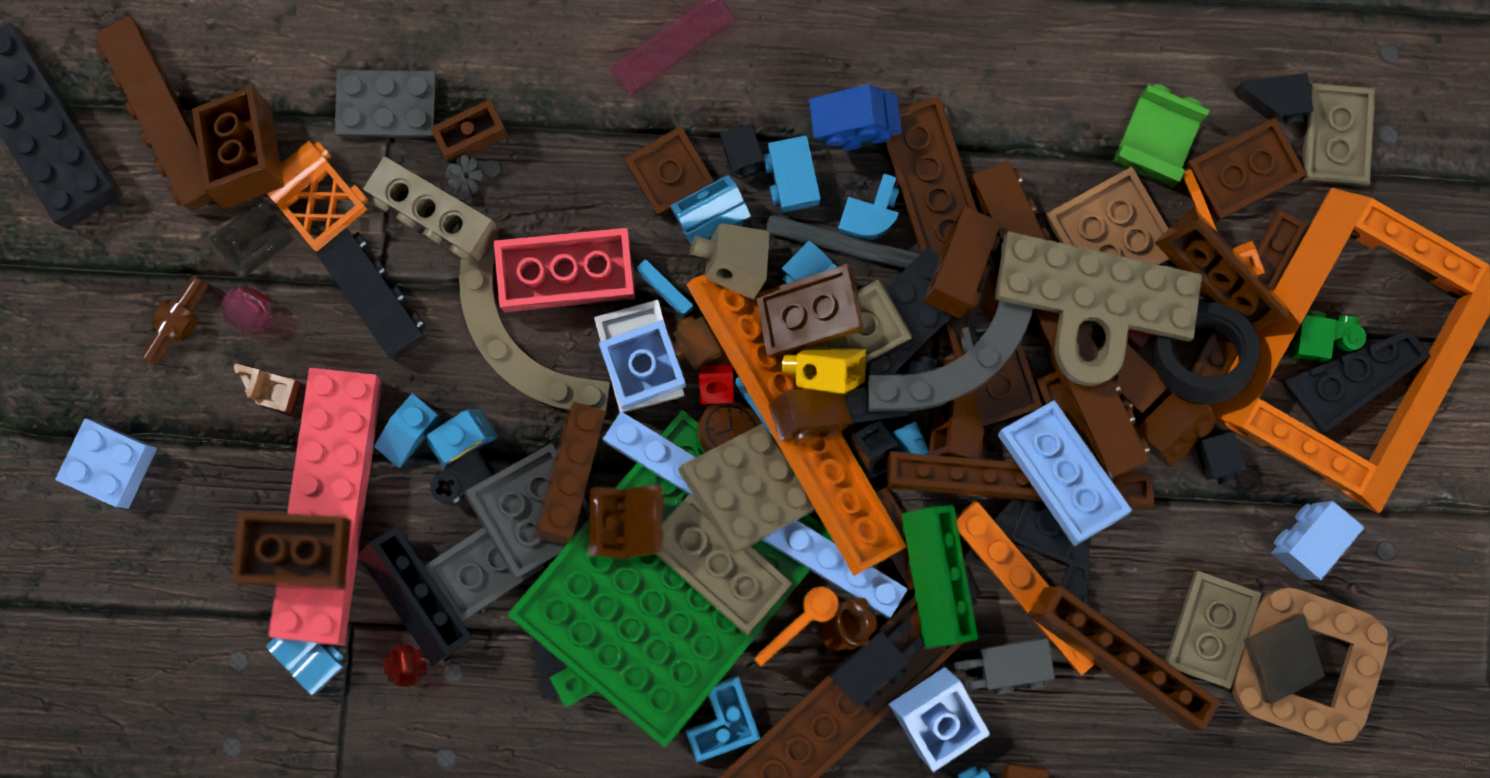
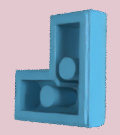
[685,674,761,763]

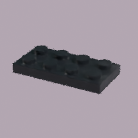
[866,246,953,375]

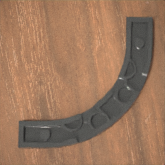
[868,243,1033,411]

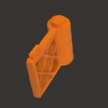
[267,140,368,252]
[754,587,838,666]

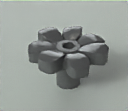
[445,155,483,197]

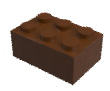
[192,86,284,209]
[231,511,351,590]

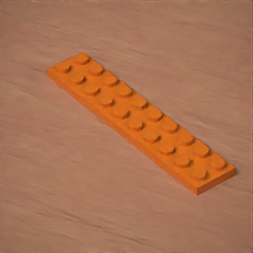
[686,274,907,576]

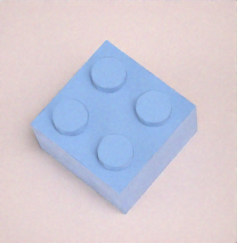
[598,320,686,410]
[55,418,157,509]
[1271,501,1364,580]
[889,667,989,772]

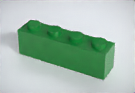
[901,505,978,648]

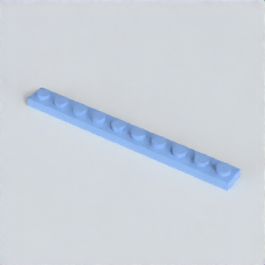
[603,412,907,619]

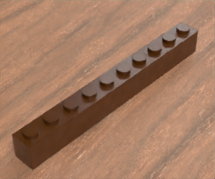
[969,160,1150,480]

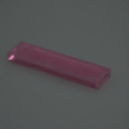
[610,0,734,97]

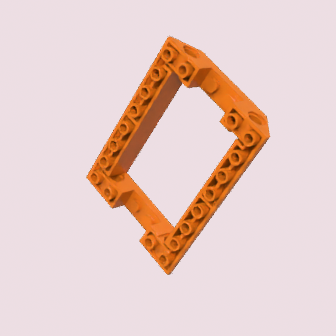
[1209,188,1490,514]

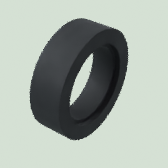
[1153,302,1260,404]

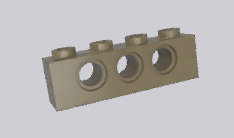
[363,156,500,262]

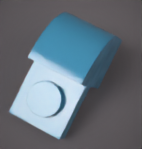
[837,174,899,241]

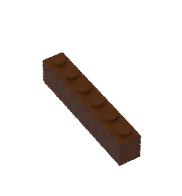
[95,15,214,212]
[1027,586,1220,731]

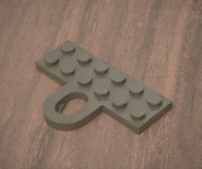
[995,232,1202,386]

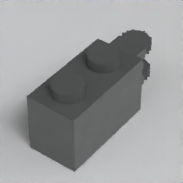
[954,637,1055,695]

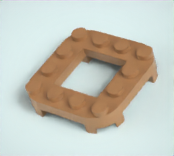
[1231,588,1388,743]

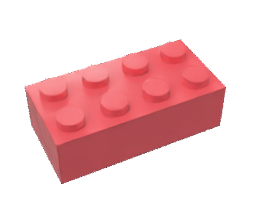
[494,228,635,312]

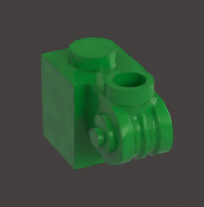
[1289,311,1366,363]

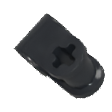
[430,448,496,505]

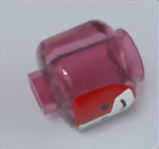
[221,285,273,335]

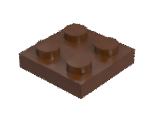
[624,126,714,217]

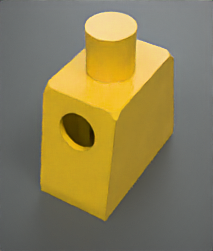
[782,346,866,393]

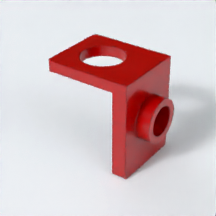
[699,365,734,404]

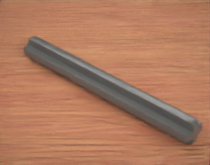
[766,215,920,269]

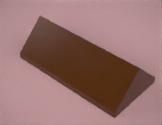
[1155,207,1290,332]

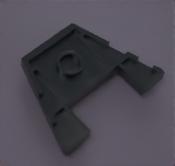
[963,499,1091,605]

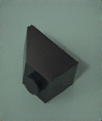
[1234,73,1314,126]

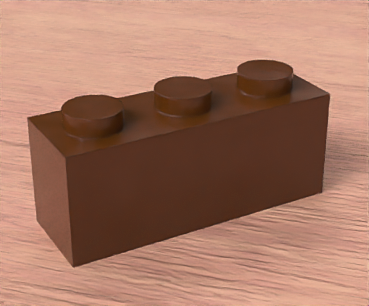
[924,206,1001,318]

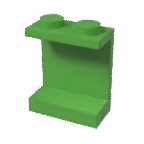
[1113,84,1209,188]

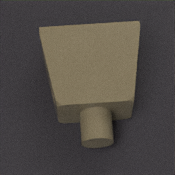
[690,223,770,299]

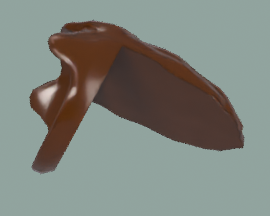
[820,598,877,651]

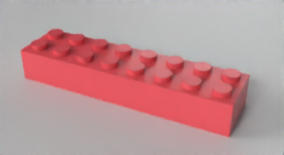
[269,368,383,646]

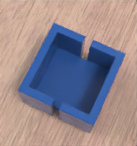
[809,84,902,150]

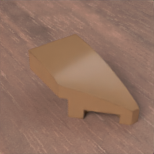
[234,363,300,414]

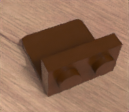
[589,484,664,559]

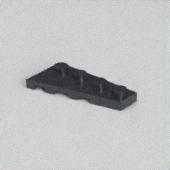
[1281,330,1430,435]

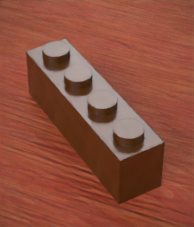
[533,402,606,546]

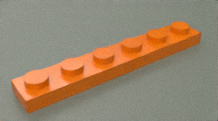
[956,501,1094,675]

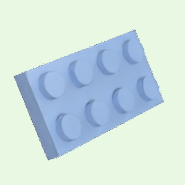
[998,400,1132,546]

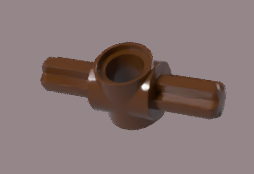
[141,276,209,366]

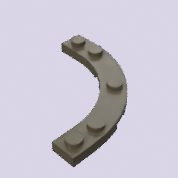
[459,234,611,416]

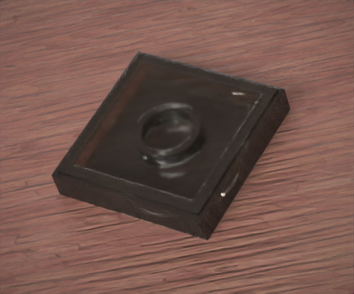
[1243,613,1325,704]

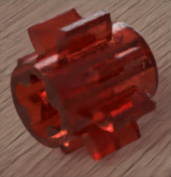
[383,645,427,687]

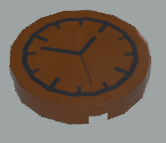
[697,401,761,452]

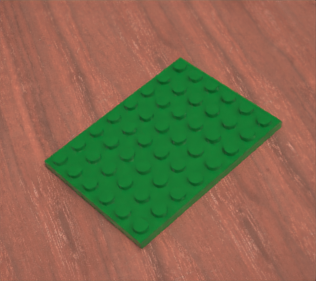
[507,410,833,748]

